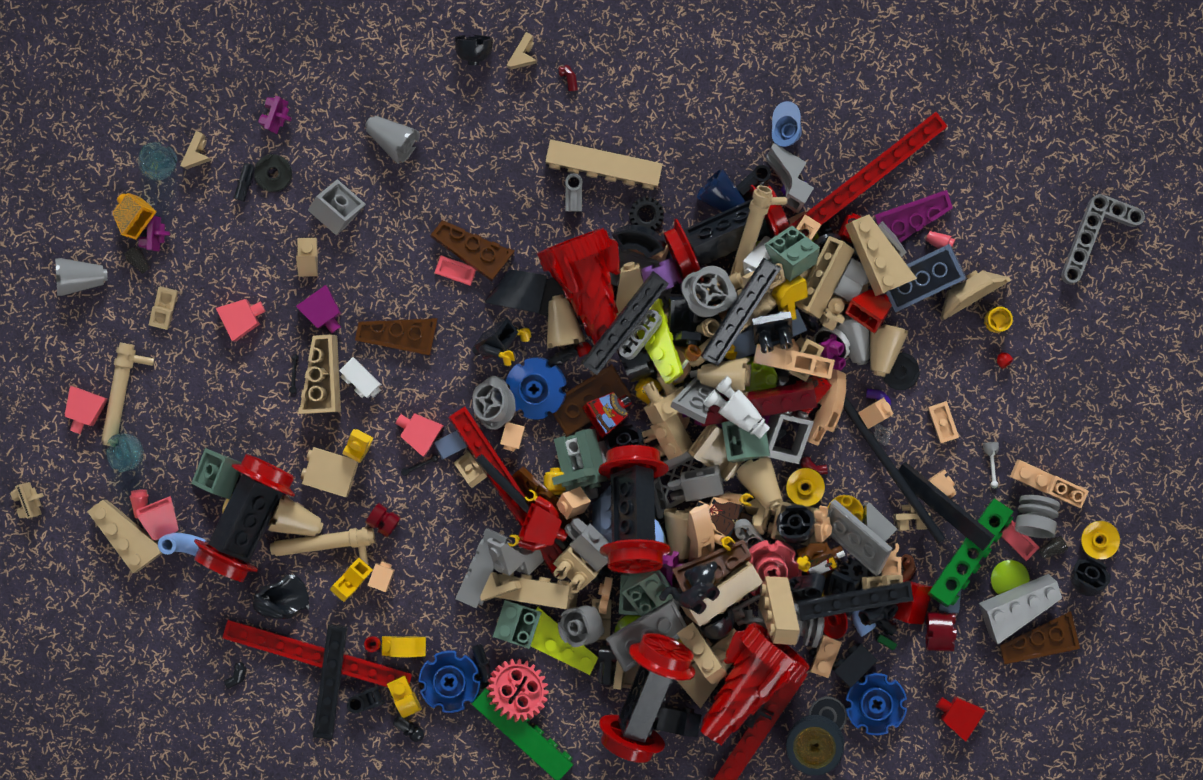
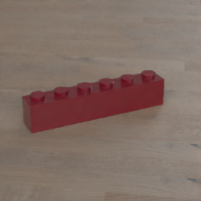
[701,381,817,426]

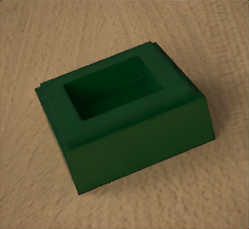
[876,634,897,650]

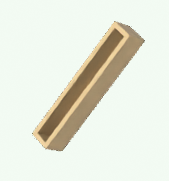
[545,139,663,190]

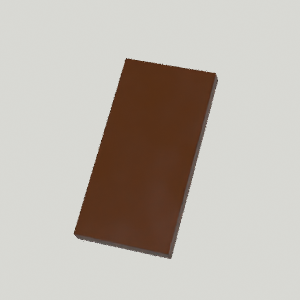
[552,364,632,437]

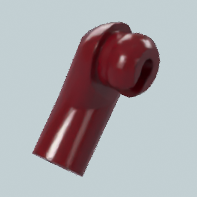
[558,65,578,91]
[801,457,828,475]

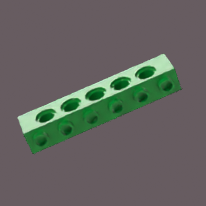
[928,498,1014,607]

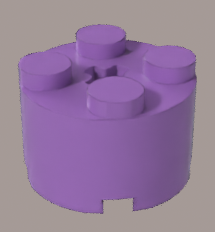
[641,258,683,290]

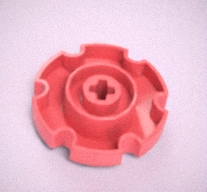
[748,540,802,596]

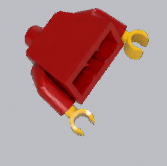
[508,490,568,551]

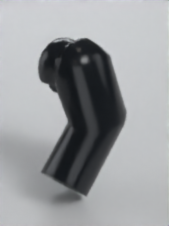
[224,662,247,689]

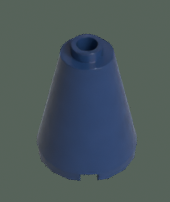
[696,169,746,212]

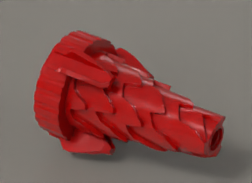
[537,228,620,345]
[701,622,810,746]

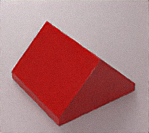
[892,580,932,624]

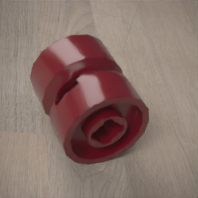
[365,503,401,538]

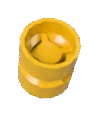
[984,307,1013,333]

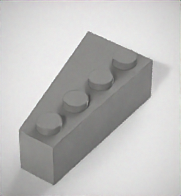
[455,528,510,608]
[979,574,1062,644]

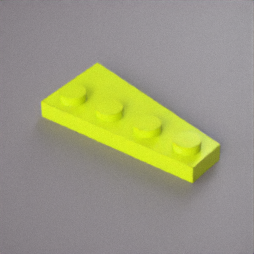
[637,298,684,384]
[531,607,598,675]

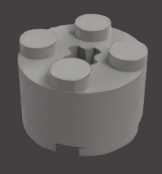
[558,605,604,647]

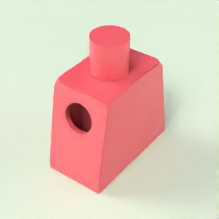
[216,299,266,342]
[65,386,108,434]
[395,413,444,457]
[136,496,179,541]

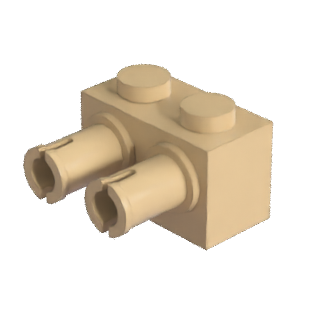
[642,375,684,424]
[642,413,693,460]
[553,546,601,593]

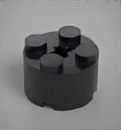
[617,339,655,383]

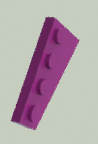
[874,190,953,243]

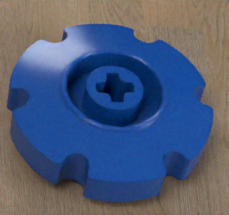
[506,357,567,419]
[419,650,481,713]
[845,673,907,735]

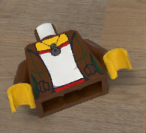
[796,541,845,596]

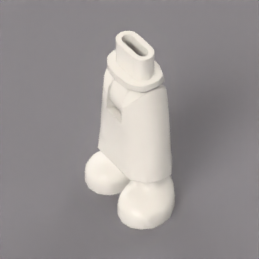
[703,376,770,439]

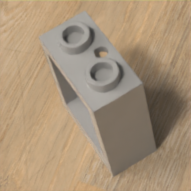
[767,411,814,464]

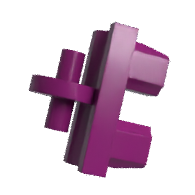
[258,96,292,134]
[138,216,170,252]
[819,334,846,371]
[659,551,683,587]

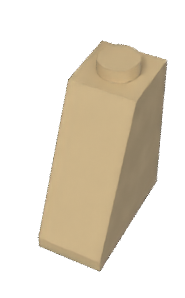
[615,262,643,316]

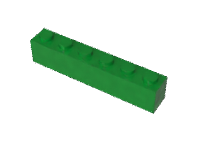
[472,688,574,780]

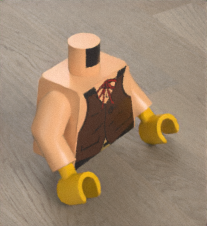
[696,493,754,551]

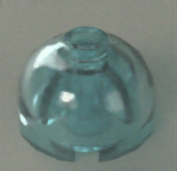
[138,142,177,181]
[106,433,144,473]

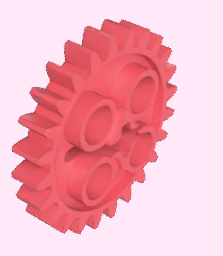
[486,659,549,722]

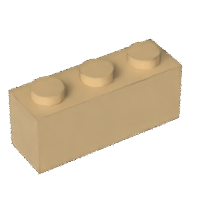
[677,622,728,685]

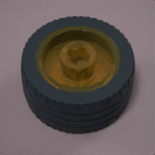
[786,715,845,776]

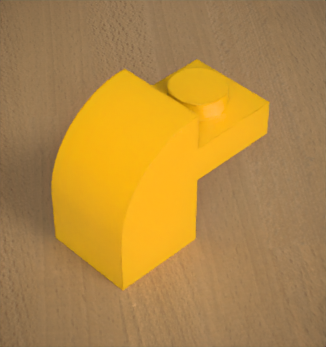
[771,275,808,320]
[342,429,373,463]
[329,558,373,602]
[382,636,426,657]
[387,676,422,718]

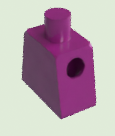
[296,285,341,334]

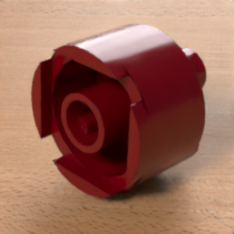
[925,612,957,652]

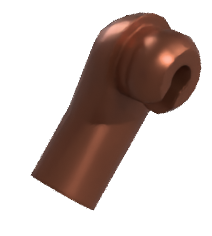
[901,554,916,581]

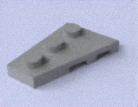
[671,376,714,424]

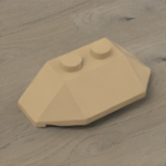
[941,270,1011,321]

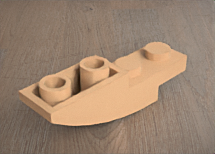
[753,344,835,379]
[807,369,846,446]
[1010,459,1089,508]
[687,504,715,562]

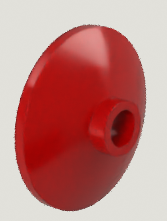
[823,613,848,639]

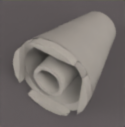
[365,116,420,164]
[55,258,108,296]
[835,314,870,365]

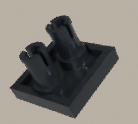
[752,311,793,353]

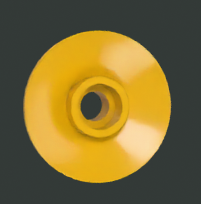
[786,468,825,507]
[1081,521,1120,559]

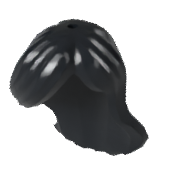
[253,574,310,619]

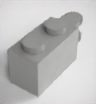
[667,465,724,502]
[565,518,610,572]

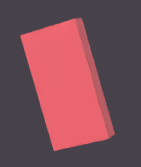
[435,255,476,286]
[1001,520,1040,561]

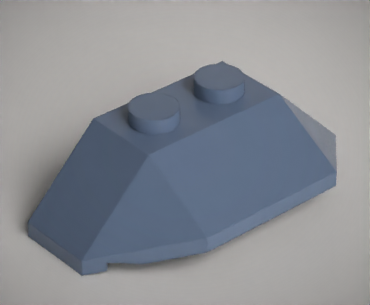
[592,485,612,543]

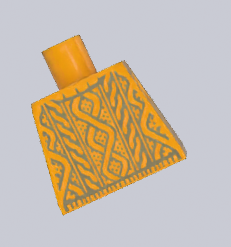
[113,193,156,240]

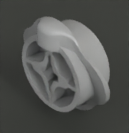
[681,266,737,317]
[472,376,516,430]

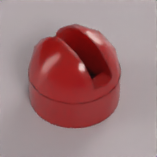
[576,342,592,357]
[997,352,1014,369]
[364,636,381,652]

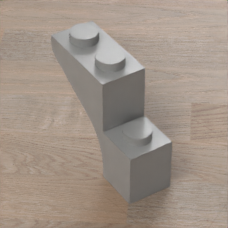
[766,143,814,214]
[486,538,544,576]

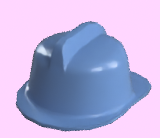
[772,101,802,147]

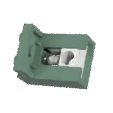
[552,429,608,491]

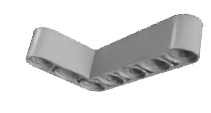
[1061,194,1145,284]

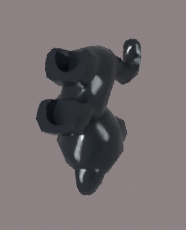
[659,561,720,614]

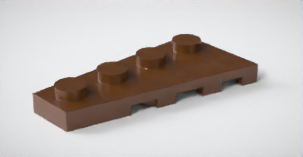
[430,220,515,282]
[355,318,438,356]
[512,466,580,529]
[672,539,752,592]
[999,611,1080,665]

